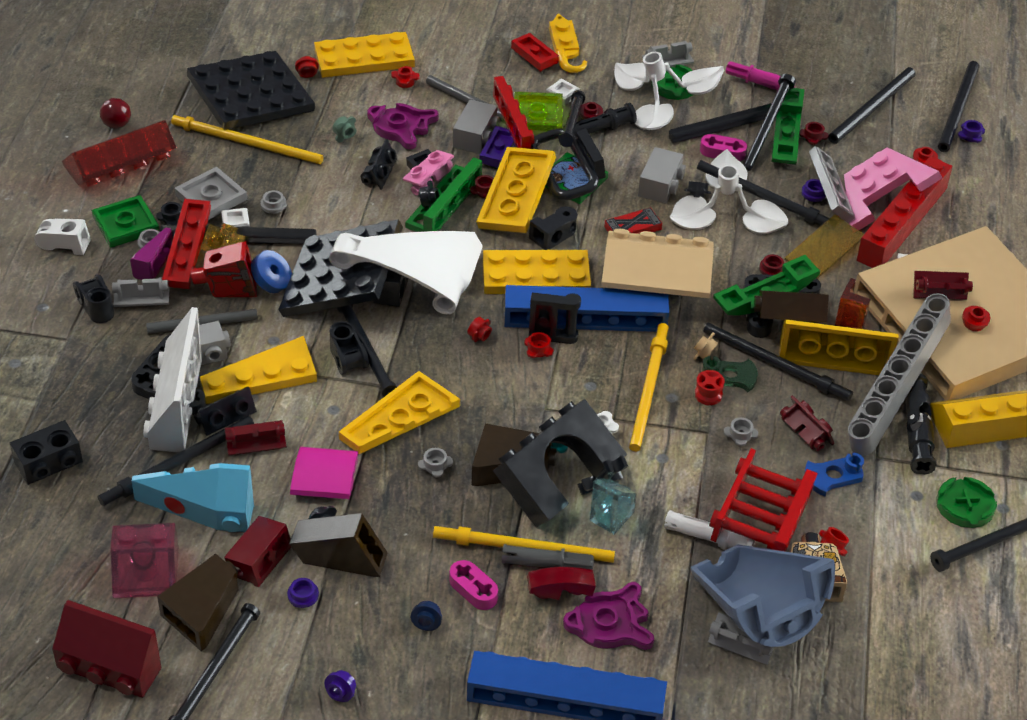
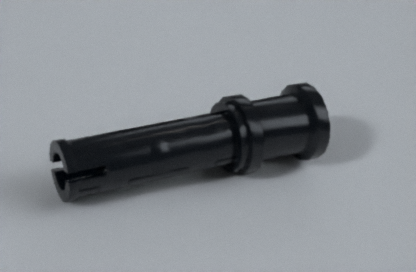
[563,102,637,137]

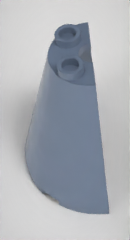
[690,544,835,647]

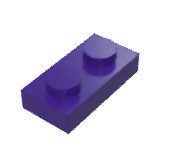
[479,126,515,167]

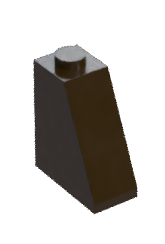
[754,290,829,322]
[471,423,558,486]
[289,513,388,577]
[157,554,239,652]

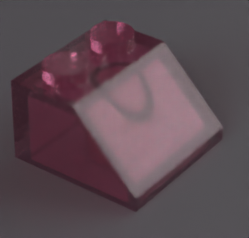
[111,523,179,598]

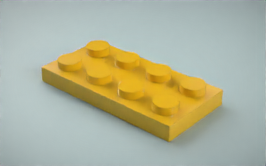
[314,32,415,78]
[476,147,556,233]
[483,250,591,294]

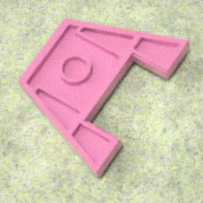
[844,148,942,233]

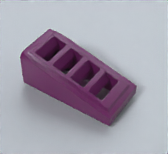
[130,227,173,280]

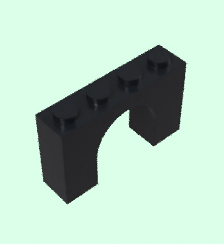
[493,399,627,528]

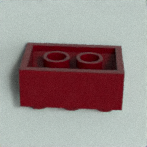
[52,600,162,698]

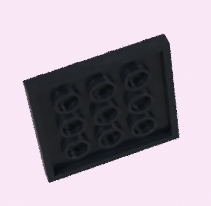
[187,51,315,130]
[278,219,403,317]

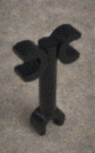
[577,455,628,495]

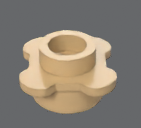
[693,332,718,361]

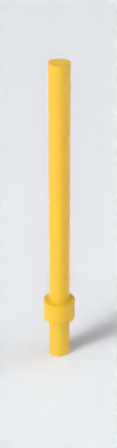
[629,323,669,452]
[433,526,615,563]

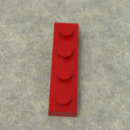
[493,76,535,149]
[162,199,211,289]

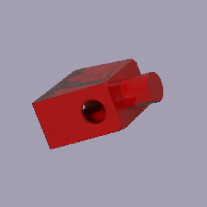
[191,241,258,297]

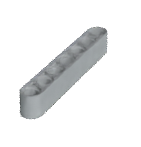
[848,293,951,456]

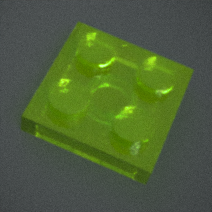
[514,92,563,131]

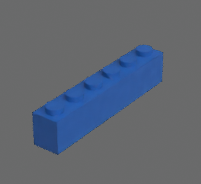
[504,285,669,332]
[467,651,667,720]

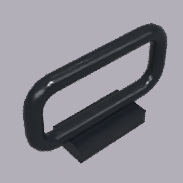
[531,128,606,200]

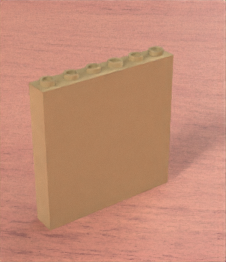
[853,226,1027,401]

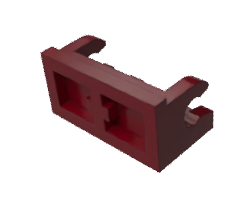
[224,516,291,587]

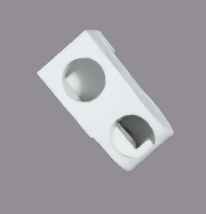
[34,219,91,255]

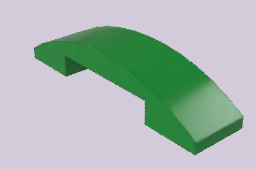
[771,88,805,165]
[713,255,820,315]

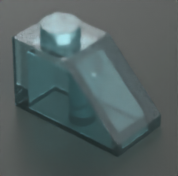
[590,478,637,535]

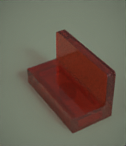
[835,278,870,329]

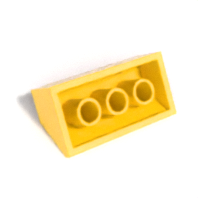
[779,320,899,375]
[930,390,1027,448]

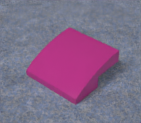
[290,447,358,499]

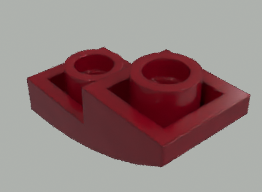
[527,567,596,600]

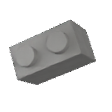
[453,100,500,154]
[638,147,686,204]

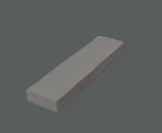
[809,146,855,223]

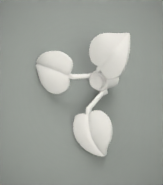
[614,52,724,130]
[670,149,788,235]

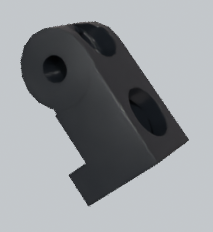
[529,206,578,250]

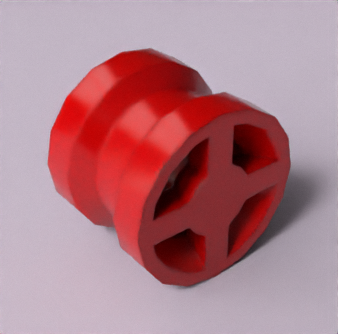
[695,370,725,405]

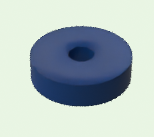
[251,250,292,293]

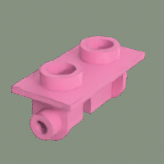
[402,150,454,195]

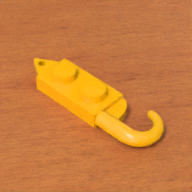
[549,14,587,73]

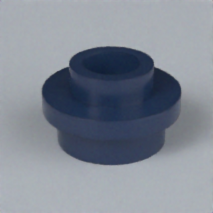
[410,601,442,631]

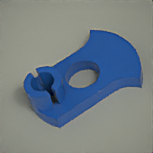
[804,453,864,496]

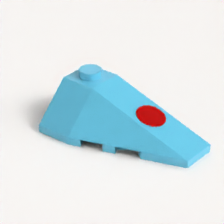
[131,463,254,532]

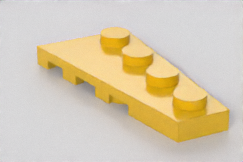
[200,336,317,404]
[339,371,460,454]

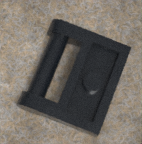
[529,292,581,344]

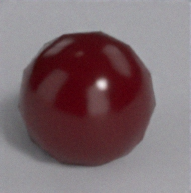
[99,98,131,129]

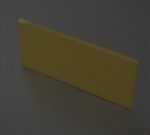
[785,214,864,279]

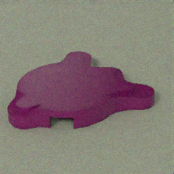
[367,103,439,149]
[563,582,655,650]

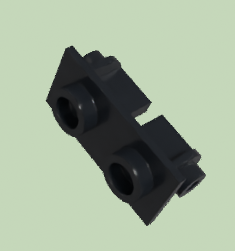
[360,139,397,190]
[194,387,257,436]

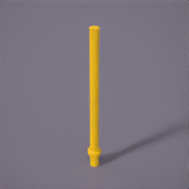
[171,115,324,165]

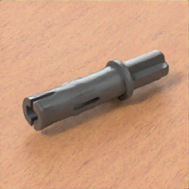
[502,544,594,570]

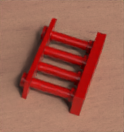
[709,448,818,552]

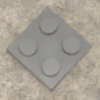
[174,167,247,220]

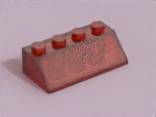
[62,120,177,187]

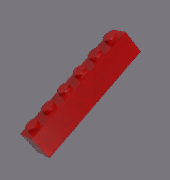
[856,156,953,268]

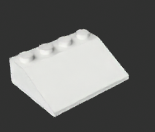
[143,307,202,452]

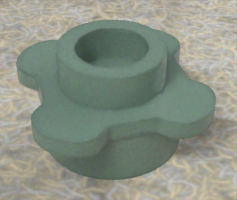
[333,116,357,142]

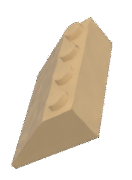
[601,229,714,298]

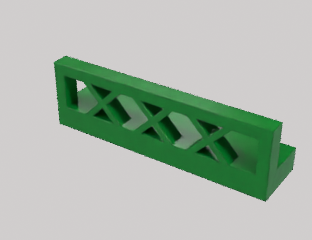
[405,157,482,232]

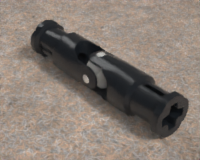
[904,374,937,474]

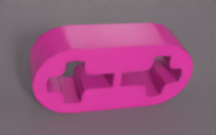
[700,134,747,161]
[449,560,498,610]

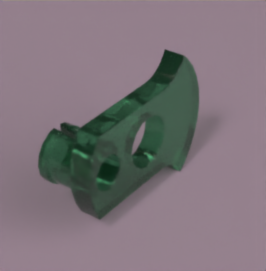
[702,356,758,393]

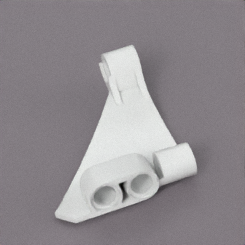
[329,231,483,314]

